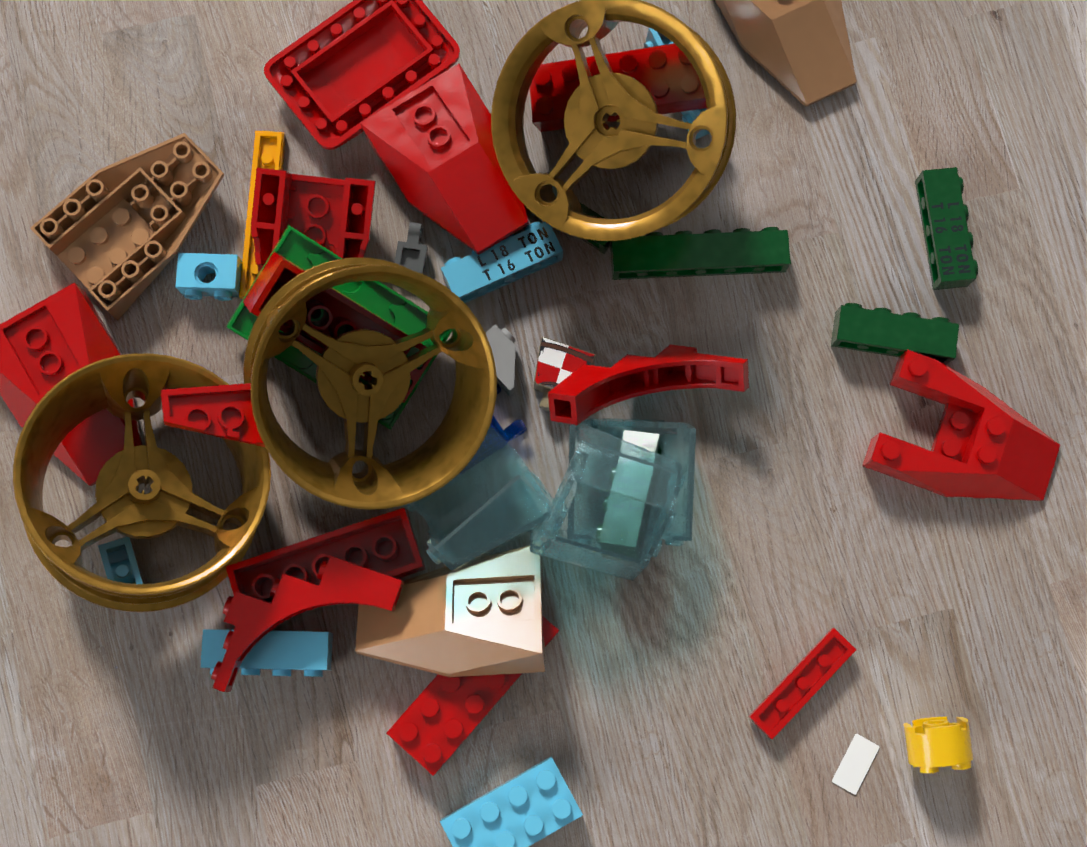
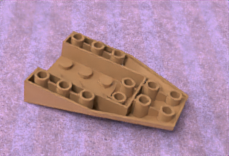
[715,0,857,107]
[30,133,224,321]
[355,543,545,677]

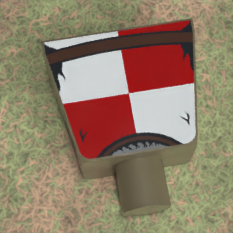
[533,336,596,412]

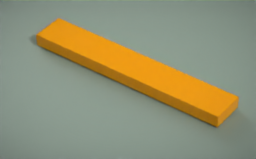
[239,130,286,299]

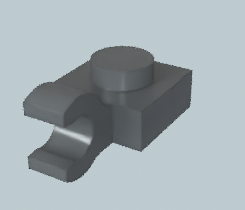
[394,222,428,275]

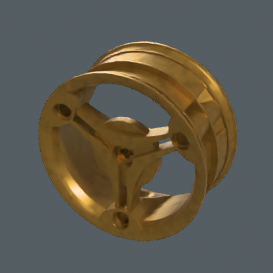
[491,0,736,241]
[243,258,497,509]
[13,353,271,612]

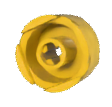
[903,716,973,773]

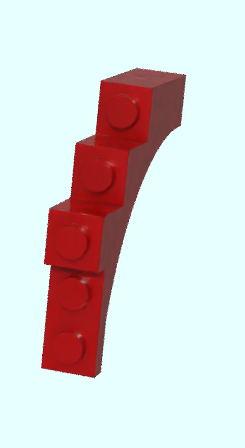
[548,344,749,425]
[211,556,405,692]

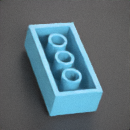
[440,756,583,847]

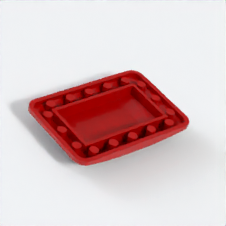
[264,0,460,150]

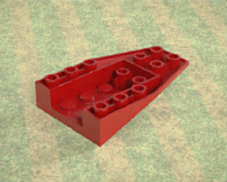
[360,63,529,255]
[0,282,142,486]

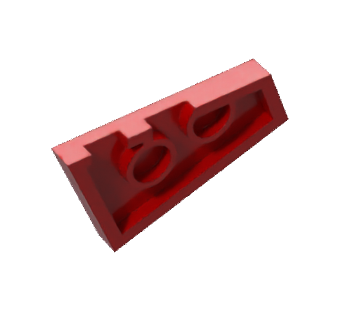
[161,383,266,448]

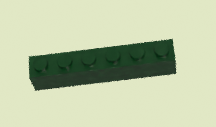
[610,227,791,280]

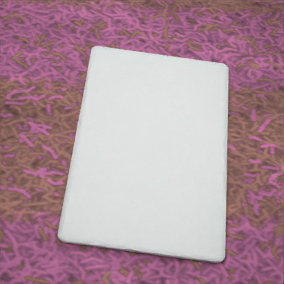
[832,734,880,795]

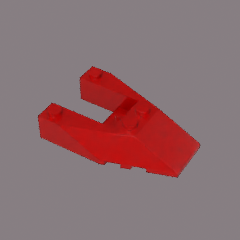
[862,350,1060,501]

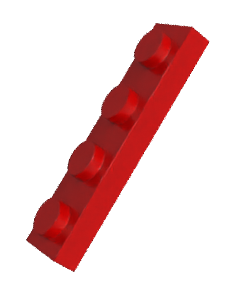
[748,628,857,739]

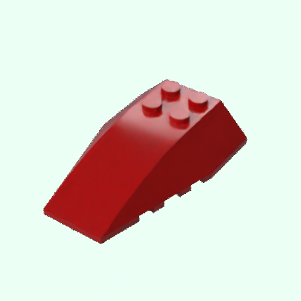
[251,167,376,315]

